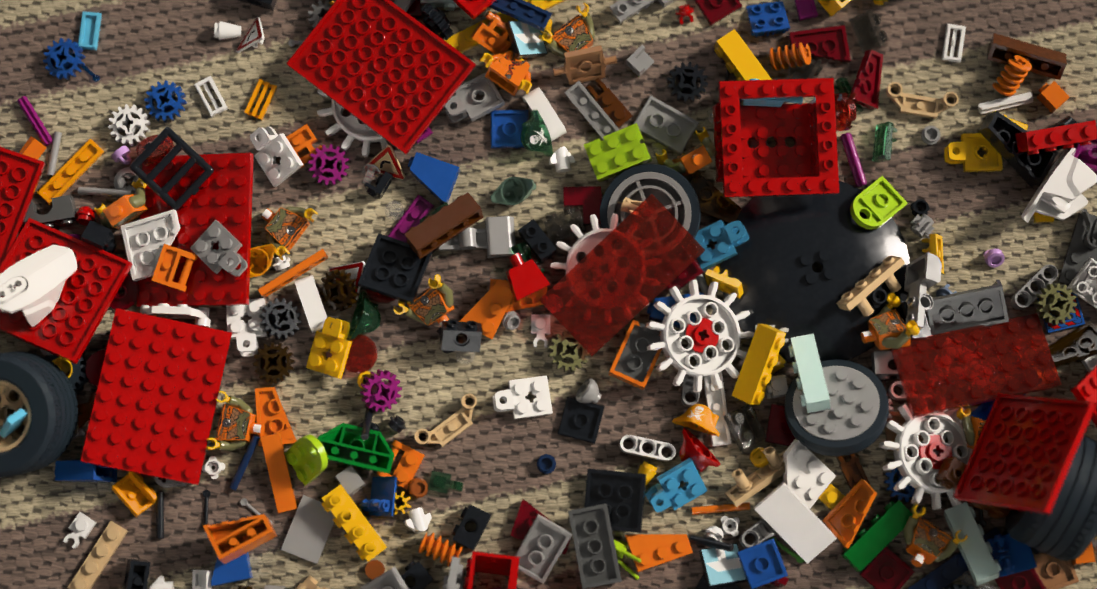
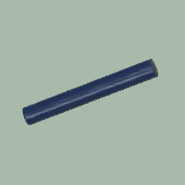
[229,434,260,490]

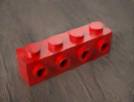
[1015,120,1097,155]

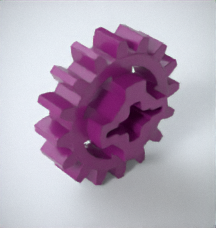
[308,144,350,186]
[360,369,402,412]

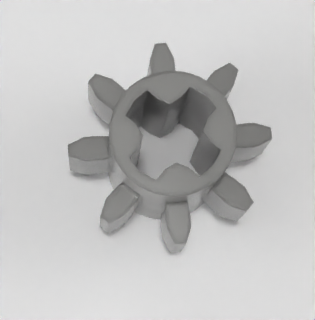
[910,214,935,237]

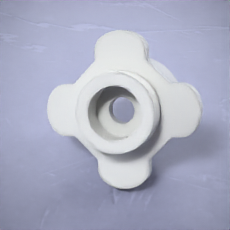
[272,255,290,271]
[202,456,225,479]
[721,516,740,536]
[704,526,724,542]

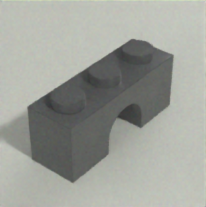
[20,195,77,230]

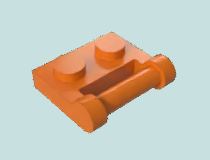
[151,244,198,292]
[376,440,425,490]

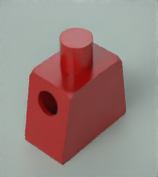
[506,253,550,302]

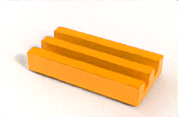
[244,79,277,121]

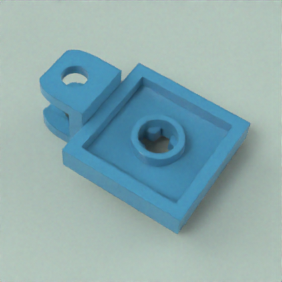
[691,220,749,271]
[645,458,708,512]

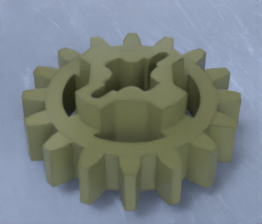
[1034,283,1077,325]
[548,330,590,372]

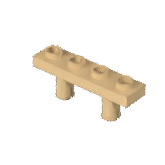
[837,255,905,317]
[725,446,787,508]

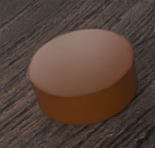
[408,478,428,498]
[365,560,385,579]

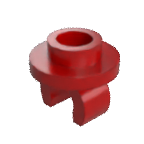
[675,5,694,24]

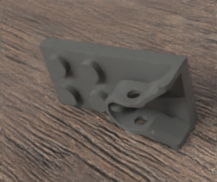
[1058,209,1097,286]
[927,280,1009,337]
[568,503,622,589]

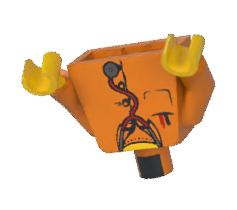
[479,51,532,96]

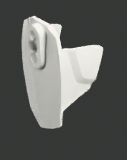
[1021,147,1097,223]
[0,245,77,327]

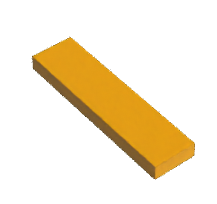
[37,139,104,206]

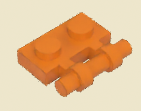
[470,11,511,54]
[286,124,322,169]

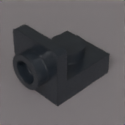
[364,171,393,198]

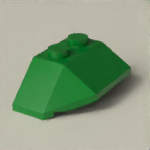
[318,423,394,474]

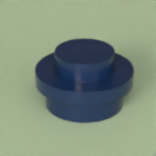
[537,454,556,474]

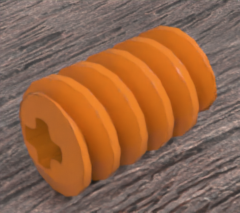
[770,42,811,71]
[992,55,1032,97]
[418,532,463,567]

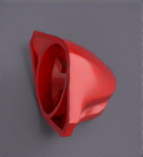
[679,428,721,472]

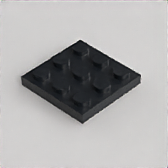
[358,233,433,305]
[584,469,647,533]

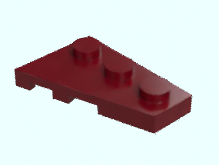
[789,25,851,63]
[848,49,883,109]
[510,499,572,555]

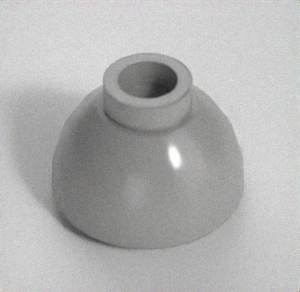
[576,378,602,404]

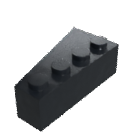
[978,111,1058,187]

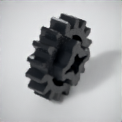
[420,3,454,40]
[667,62,708,103]
[259,298,302,340]

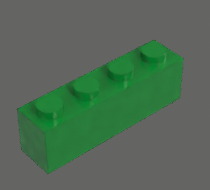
[841,500,913,572]

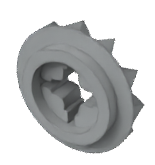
[114,167,139,194]

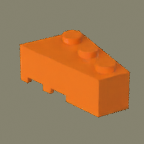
[203,514,277,565]

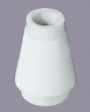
[214,21,241,40]

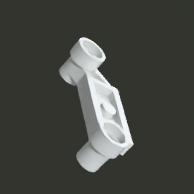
[140,303,211,328]

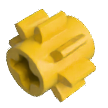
[394,491,411,515]

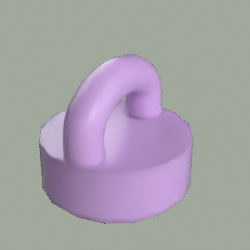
[111,146,131,165]
[983,249,1005,268]

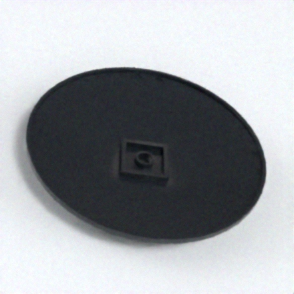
[720,181,910,362]

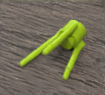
[614,539,642,580]

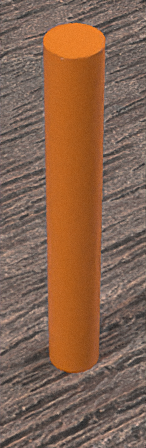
[691,502,750,515]

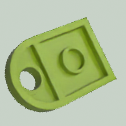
[850,176,908,230]
[285,434,328,486]

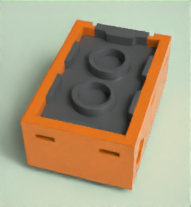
[608,319,662,390]

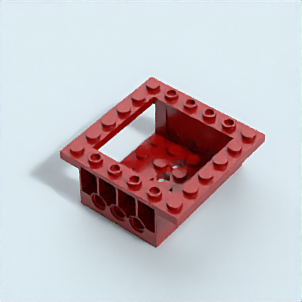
[713,78,839,198]

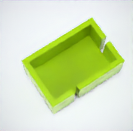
[584,123,652,182]

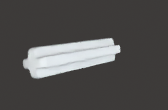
[978,92,1033,114]

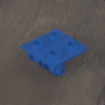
[746,1,790,38]
[360,477,397,516]
[987,534,1037,577]

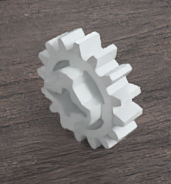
[108,104,151,146]

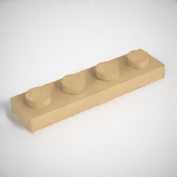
[68,521,128,589]

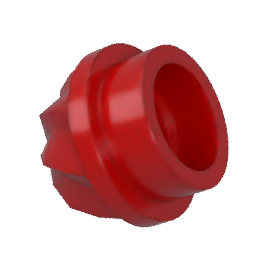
[76,206,95,226]

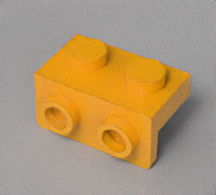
[111,472,157,518]

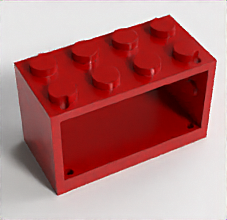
[464,551,520,589]

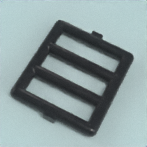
[130,127,214,211]

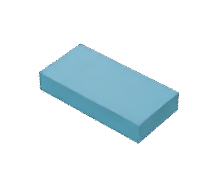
[78,11,102,50]
[0,408,27,439]

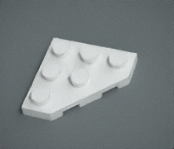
[121,209,180,281]
[783,439,836,509]

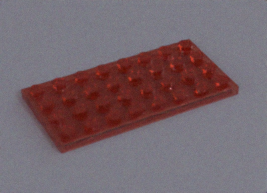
[539,194,705,356]
[891,313,1061,418]

